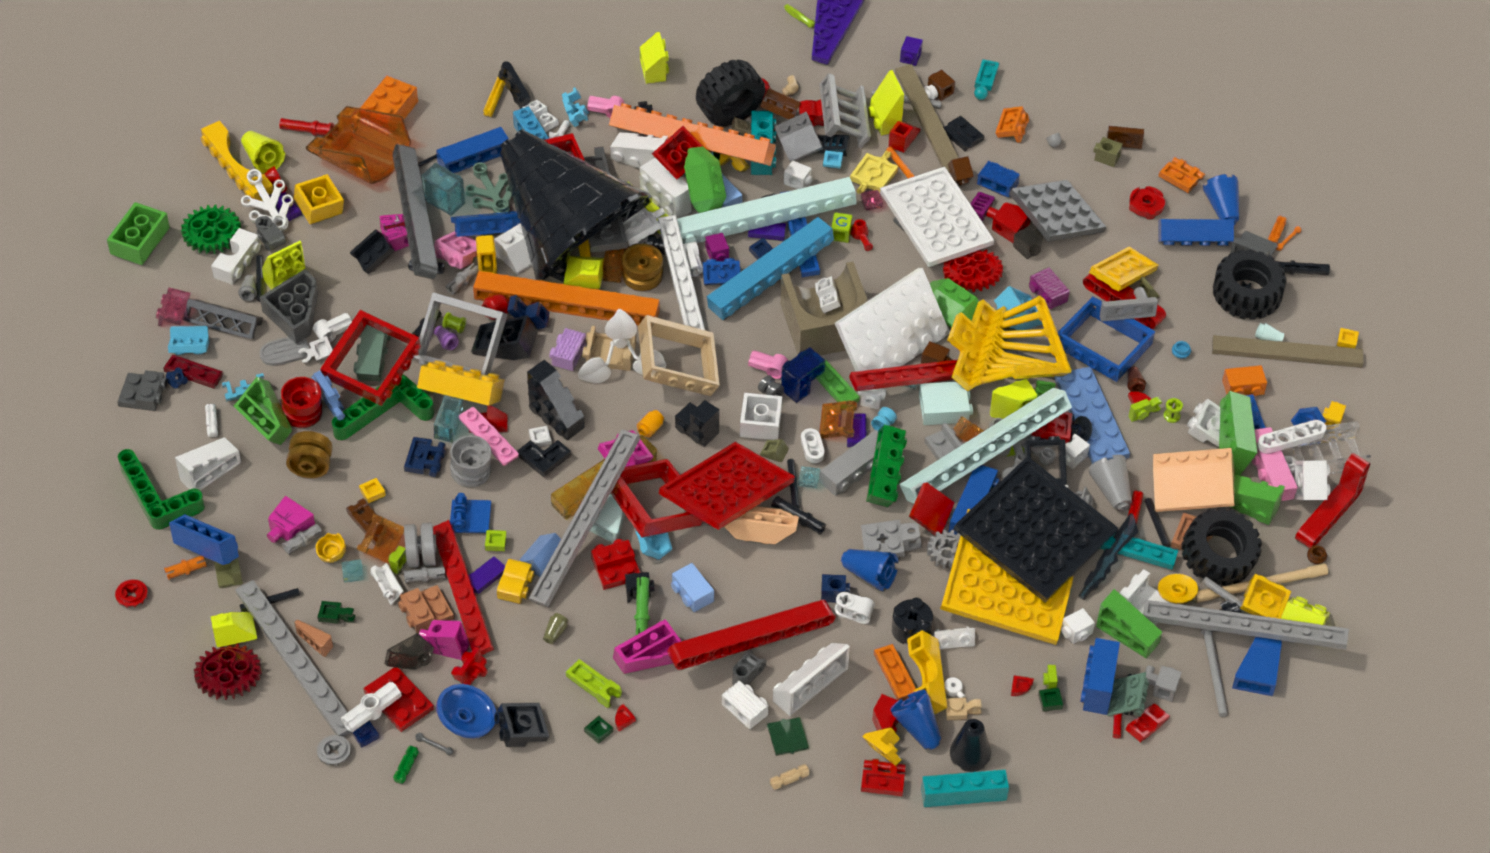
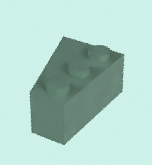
[353,325,391,382]

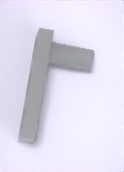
[1100,287,1158,321]

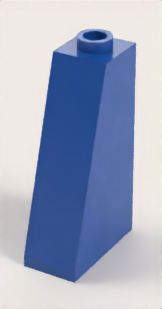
[1232,637,1282,696]

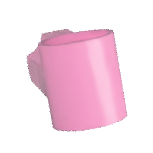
[587,96,625,118]
[748,350,789,379]

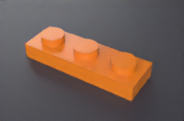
[874,644,916,701]

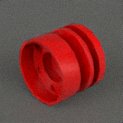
[281,377,322,428]

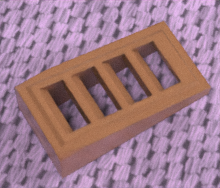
[294,620,333,657]

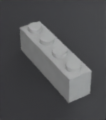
[819,430,878,496]

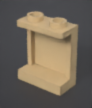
[582,326,636,371]

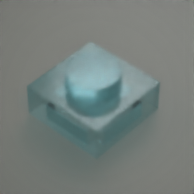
[798,466,820,489]
[341,559,364,583]

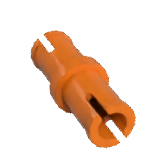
[164,556,207,580]

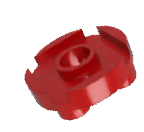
[1129,186,1165,220]

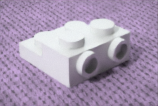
[1187,399,1220,447]

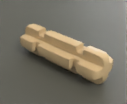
[770,764,809,790]

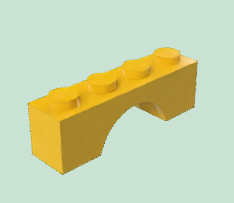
[907,630,947,714]

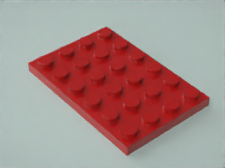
[659,442,795,530]

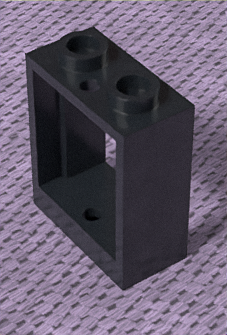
[1024,436,1067,485]

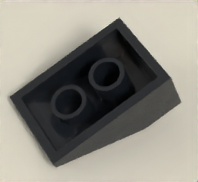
[471,315,538,361]

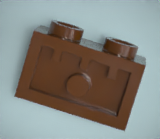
[760,88,800,120]
[1107,126,1144,149]

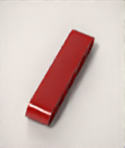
[1083,273,1166,329]

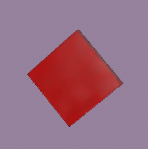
[909,482,955,536]

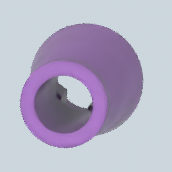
[434,326,459,350]

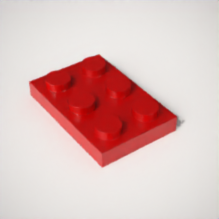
[363,666,434,732]

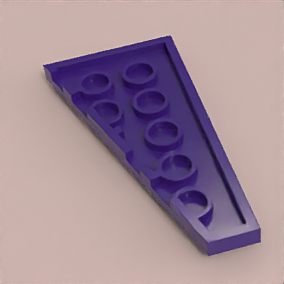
[812,0,865,65]

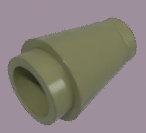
[543,613,568,644]

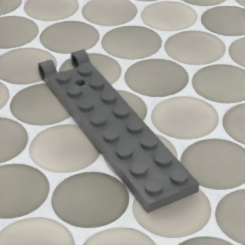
[568,146,628,253]

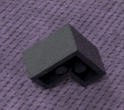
[675,400,720,447]

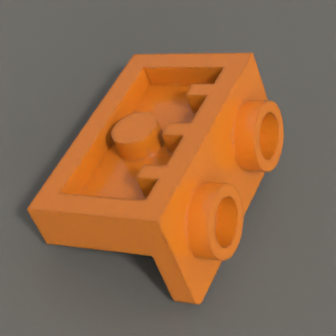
[995,106,1029,143]

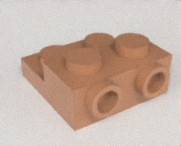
[398,585,454,634]

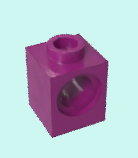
[705,233,729,261]

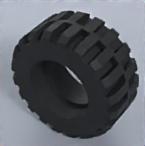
[696,59,765,126]
[1213,250,1286,320]
[1181,507,1262,586]

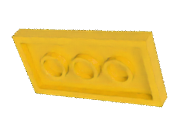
[1089,246,1158,291]

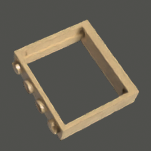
[638,315,720,396]

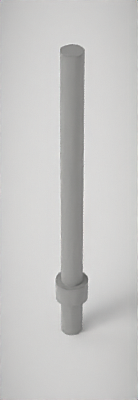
[1201,629,1228,717]

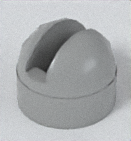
[1046,133,1061,147]

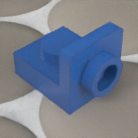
[1291,407,1326,434]

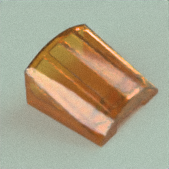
[306,106,411,184]

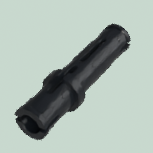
[1278,260,1330,275]
[771,496,826,535]

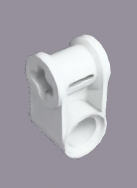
[835,592,875,624]

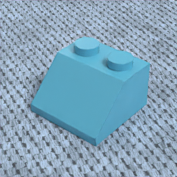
[994,286,1043,330]

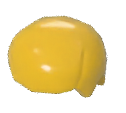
[316,533,346,563]

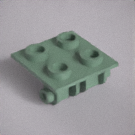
[1107,672,1149,717]

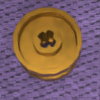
[622,244,663,291]
[286,431,333,478]

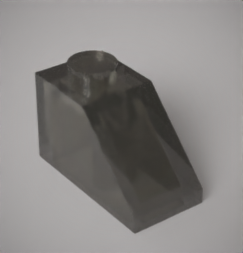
[1013,224,1043,259]
[384,633,434,670]

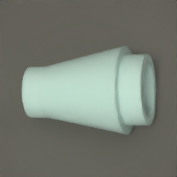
[1255,323,1284,342]

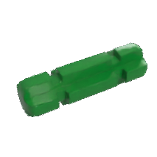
[393,745,419,784]

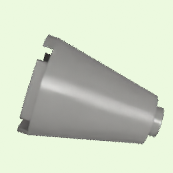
[1089,455,1132,511]

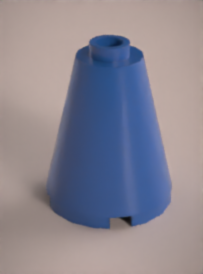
[1203,174,1239,225]
[841,549,899,592]
[890,690,942,750]

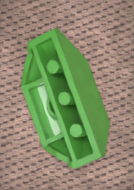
[684,147,726,213]
[930,278,979,327]

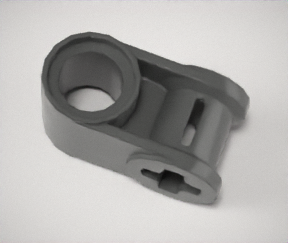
[255,216,286,251]
[732,650,767,685]

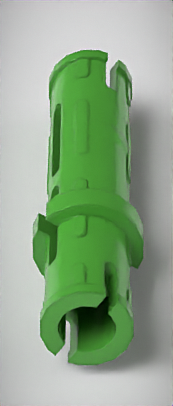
[634,577,650,636]

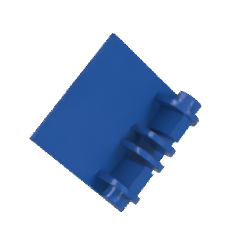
[450,493,491,533]

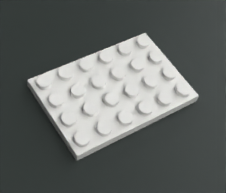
[880,167,994,267]
[835,268,950,371]

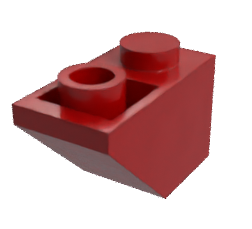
[888,121,921,153]
[872,694,899,733]

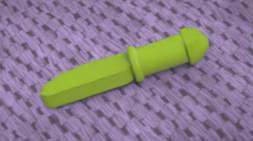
[784,4,815,28]

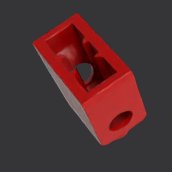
[986,202,1031,244]

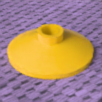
[1158,574,1198,603]

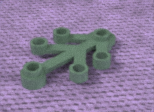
[465,163,513,213]

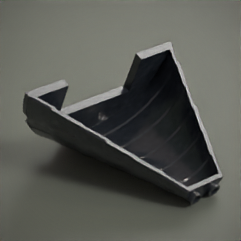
[500,129,652,281]

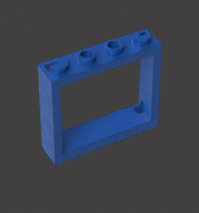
[1057,296,1156,382]

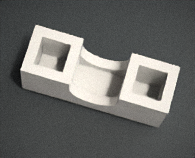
[211,228,261,285]

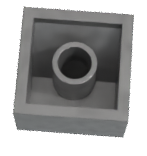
[774,112,823,163]

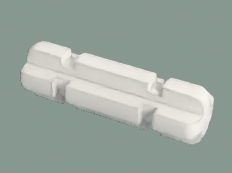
[205,404,218,438]

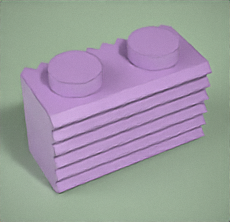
[549,328,586,371]

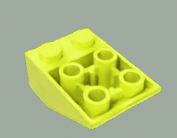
[262,241,306,290]

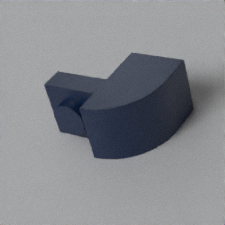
[507,295,550,330]

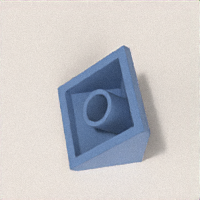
[519,533,561,577]

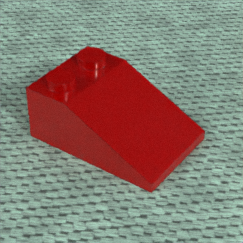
[652,126,703,180]

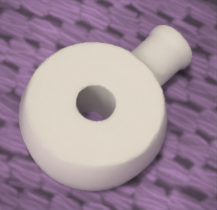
[944,678,965,698]

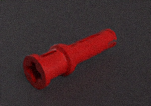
[279,118,334,138]

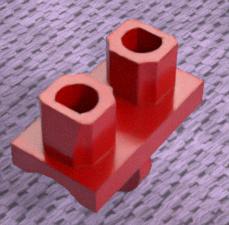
[451,647,488,685]

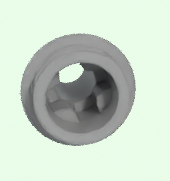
[238,275,257,301]

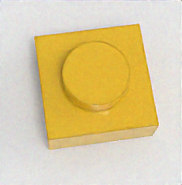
[1337,328,1359,348]
[359,478,386,503]

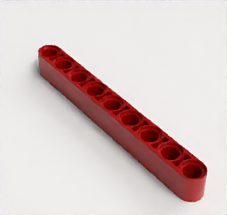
[667,600,836,670]

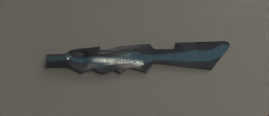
[1078,513,1139,600]

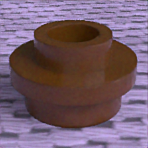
[1307,545,1327,564]

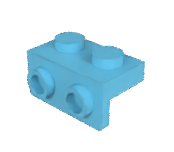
[168,326,209,355]
[635,529,672,560]

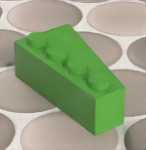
[1219,391,1257,475]

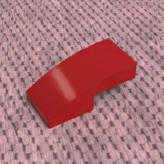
[1125,703,1170,743]

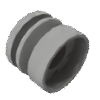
[450,435,491,487]

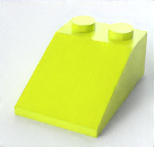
[868,70,904,136]

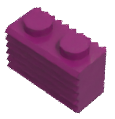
[1029,267,1070,310]

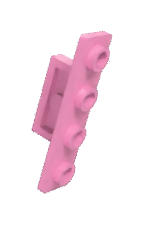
[459,407,519,466]

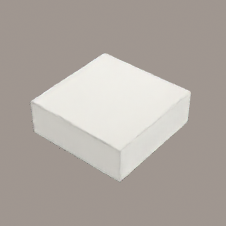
[528,426,552,447]

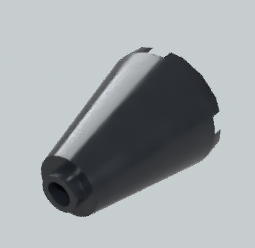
[950,719,991,772]

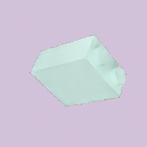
[919,382,973,425]

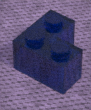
[781,347,826,404]

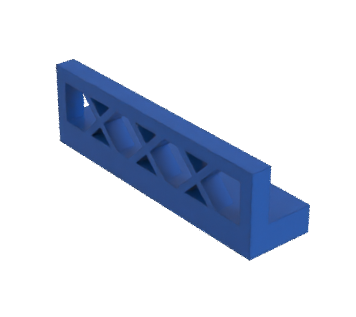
[451,211,520,237]

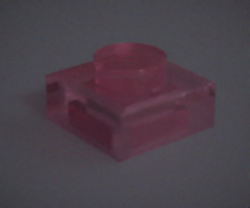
[861,190,883,211]

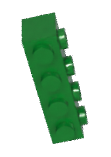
[866,424,907,508]

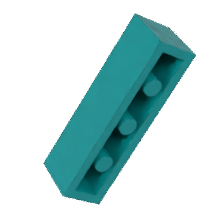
[921,769,1009,807]

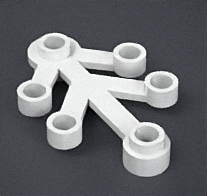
[241,169,293,231]

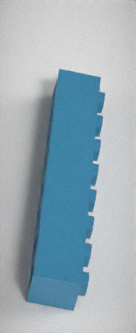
[707,217,834,320]

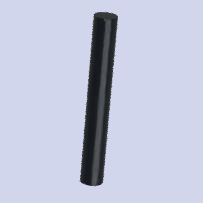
[256,255,264,302]
[787,459,800,509]
[1144,498,1171,547]
[239,588,300,612]

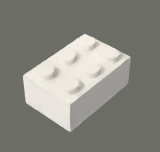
[639,158,691,219]

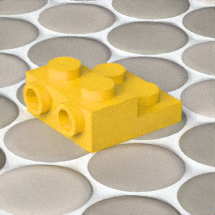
[1240,574,1291,619]

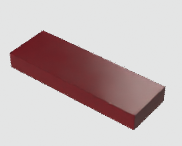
[163,354,223,389]

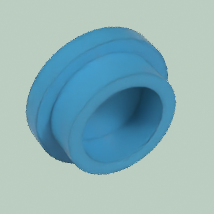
[1172,341,1191,359]

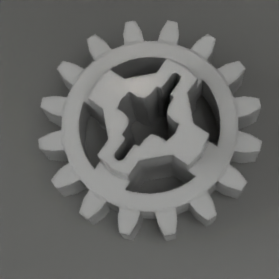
[927,529,960,569]

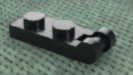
[498,61,531,109]

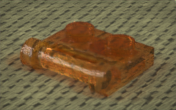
[819,401,857,439]
[356,514,404,565]

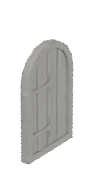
[260,337,309,366]

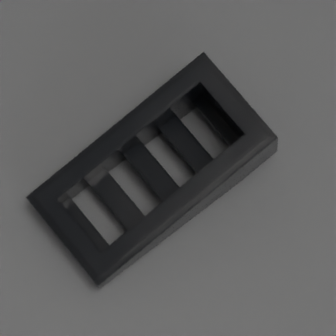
[817,135,850,157]

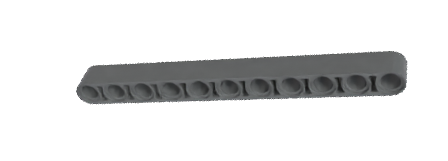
[393,144,438,280]

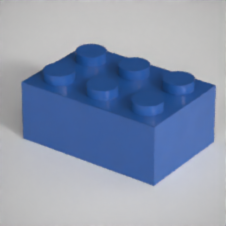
[1080,638,1120,715]

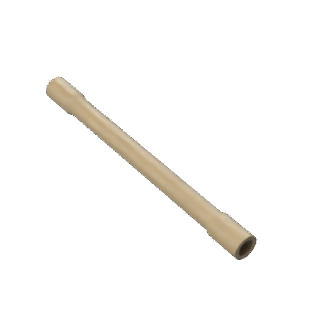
[1194,563,1328,603]

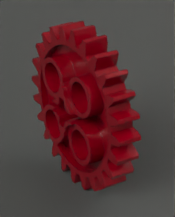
[194,643,262,700]

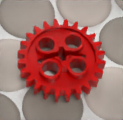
[943,249,1003,292]

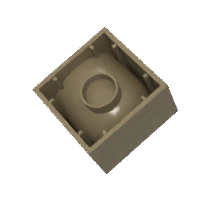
[780,262,868,359]

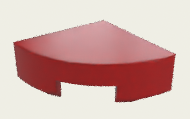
[1128,392,1151,404]
[1011,675,1034,696]
[615,704,636,732]

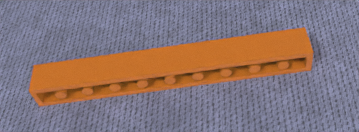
[609,103,776,166]
[473,271,660,325]

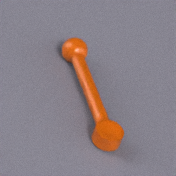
[1276,226,1301,251]

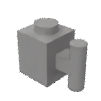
[1145,665,1181,702]

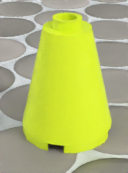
[241,131,285,173]

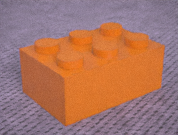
[359,76,418,135]

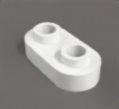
[801,428,825,463]

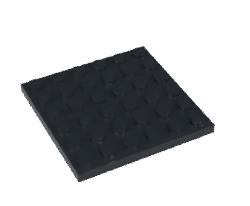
[953,456,1118,603]

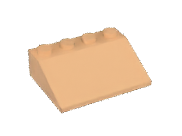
[1153,448,1234,512]

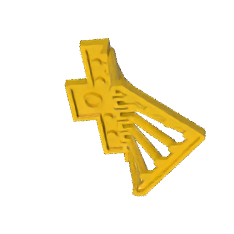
[947,296,1072,391]

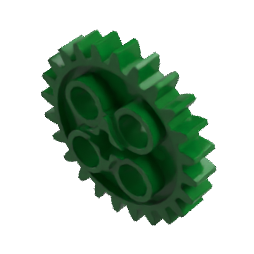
[181,204,241,254]

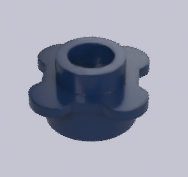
[166,367,188,389]

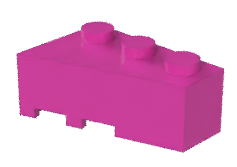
[613,619,681,674]

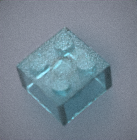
[421,163,465,216]

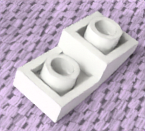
[523,100,559,132]
[815,276,841,313]

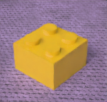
[294,174,344,224]

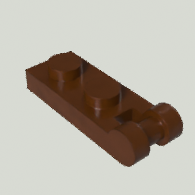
[346,498,394,548]

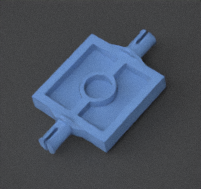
[311,371,345,420]

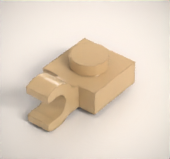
[946,698,982,720]

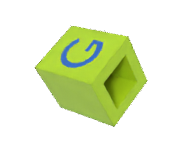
[831,212,852,243]

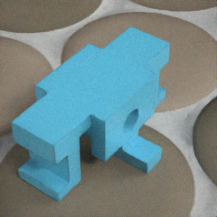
[562,87,589,127]
[222,373,264,402]

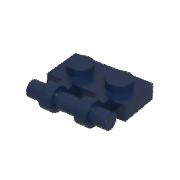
[404,437,446,477]

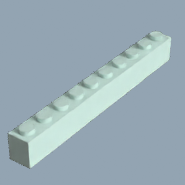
[677,177,856,244]
[900,388,1072,503]

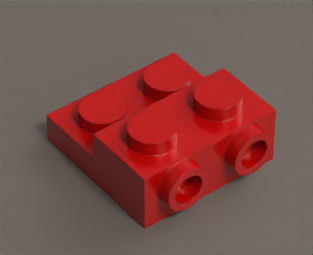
[591,539,640,590]

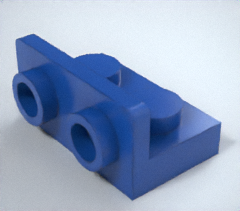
[702,258,740,285]

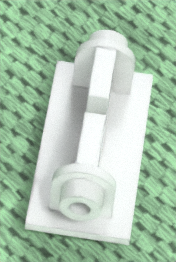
[370,563,404,605]
[932,626,975,649]

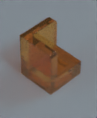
[953,416,984,442]

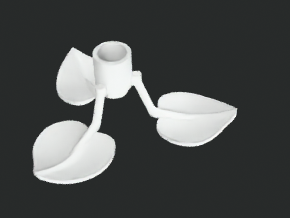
[578,309,667,383]

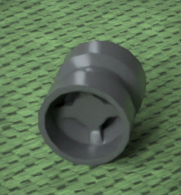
[758,375,784,396]

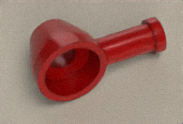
[264,166,287,193]
[850,219,873,251]

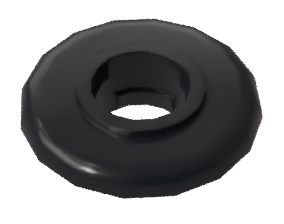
[1070,416,1092,442]

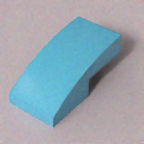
[823,142,843,169]

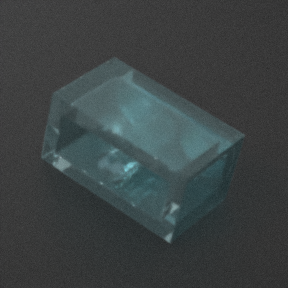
[434,395,463,443]

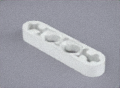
[1257,420,1326,454]

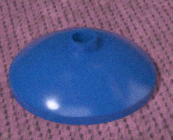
[436,684,496,738]

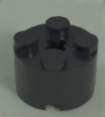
[892,597,933,644]

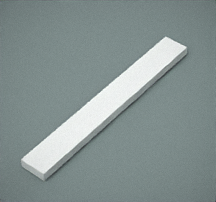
[658,215,705,340]

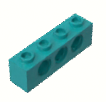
[751,111,776,175]

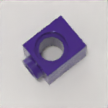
[900,36,923,66]

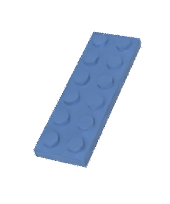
[1054,367,1130,464]

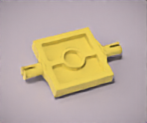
[850,151,898,195]

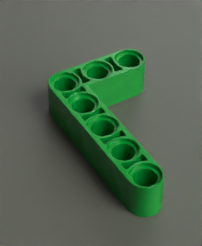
[332,374,434,441]
[117,449,205,530]

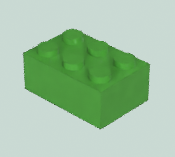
[107,202,170,265]

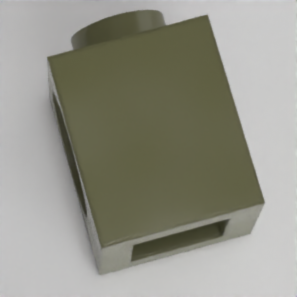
[1093,137,1123,167]

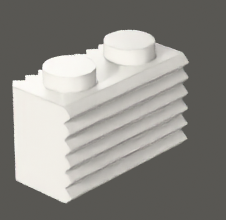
[722,681,768,729]

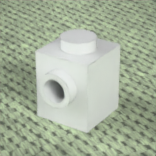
[1061,608,1095,644]

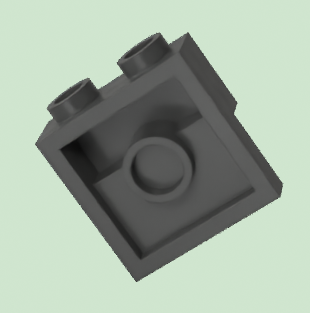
[117,370,167,411]

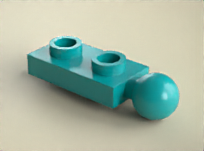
[974,59,999,100]

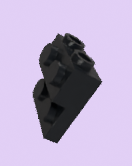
[494,703,549,747]

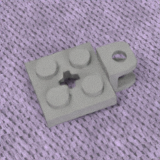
[861,520,922,557]

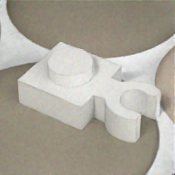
[298,336,332,363]

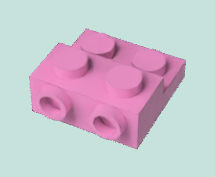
[434,231,477,269]

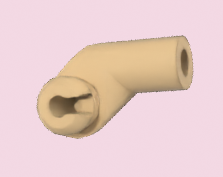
[782,75,799,96]

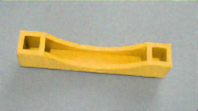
[200,120,273,201]

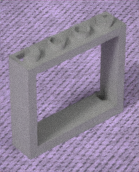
[414,293,508,375]

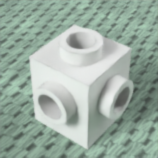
[858,388,887,409]

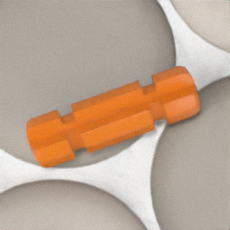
[1268,216,1287,243]

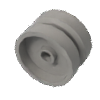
[404,522,437,568]

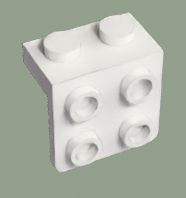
[1120,569,1172,625]

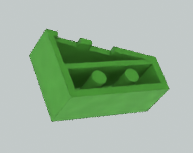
[234,377,293,445]
[1229,474,1285,525]
[1096,589,1162,658]

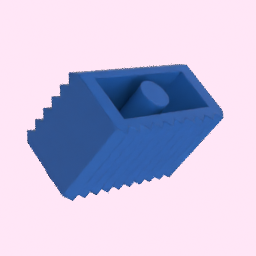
[977,160,1020,198]

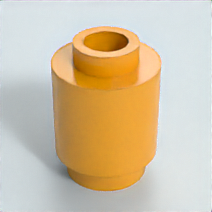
[637,410,664,438]

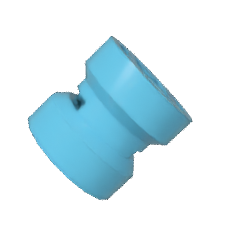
[871,407,897,431]

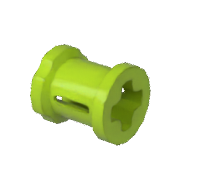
[442,312,466,333]
[1163,398,1183,423]

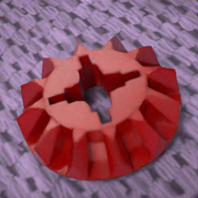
[115,579,148,608]

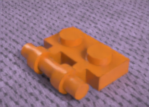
[1158,157,1205,193]

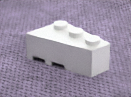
[610,132,668,168]
[175,437,241,490]

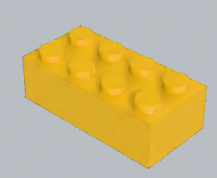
[417,360,505,406]

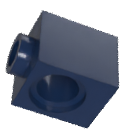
[821,574,850,603]

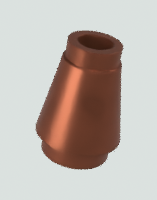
[1127,366,1146,393]

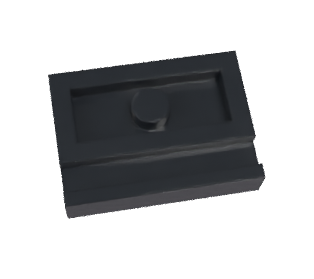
[943,115,984,151]

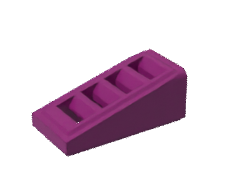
[970,192,995,223]

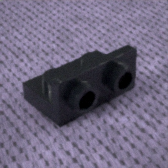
[350,229,395,274]

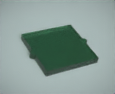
[767,717,809,756]

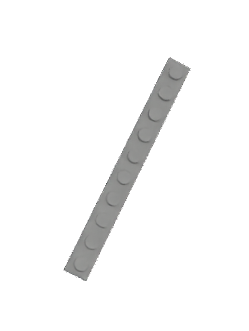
[529,429,640,607]
[235,580,351,737]
[1143,600,1349,650]

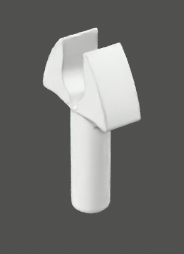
[549,120,570,139]

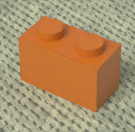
[1222,365,1267,396]

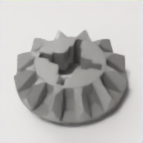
[317,735,351,766]

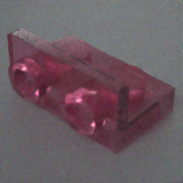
[156,287,191,327]

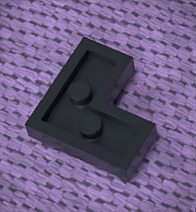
[517,440,571,477]

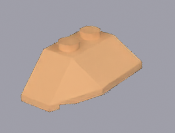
[724,506,799,544]

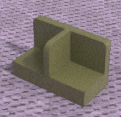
[214,558,243,588]

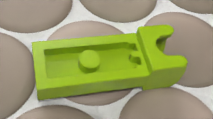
[566,659,622,708]

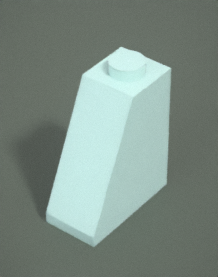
[590,494,625,543]

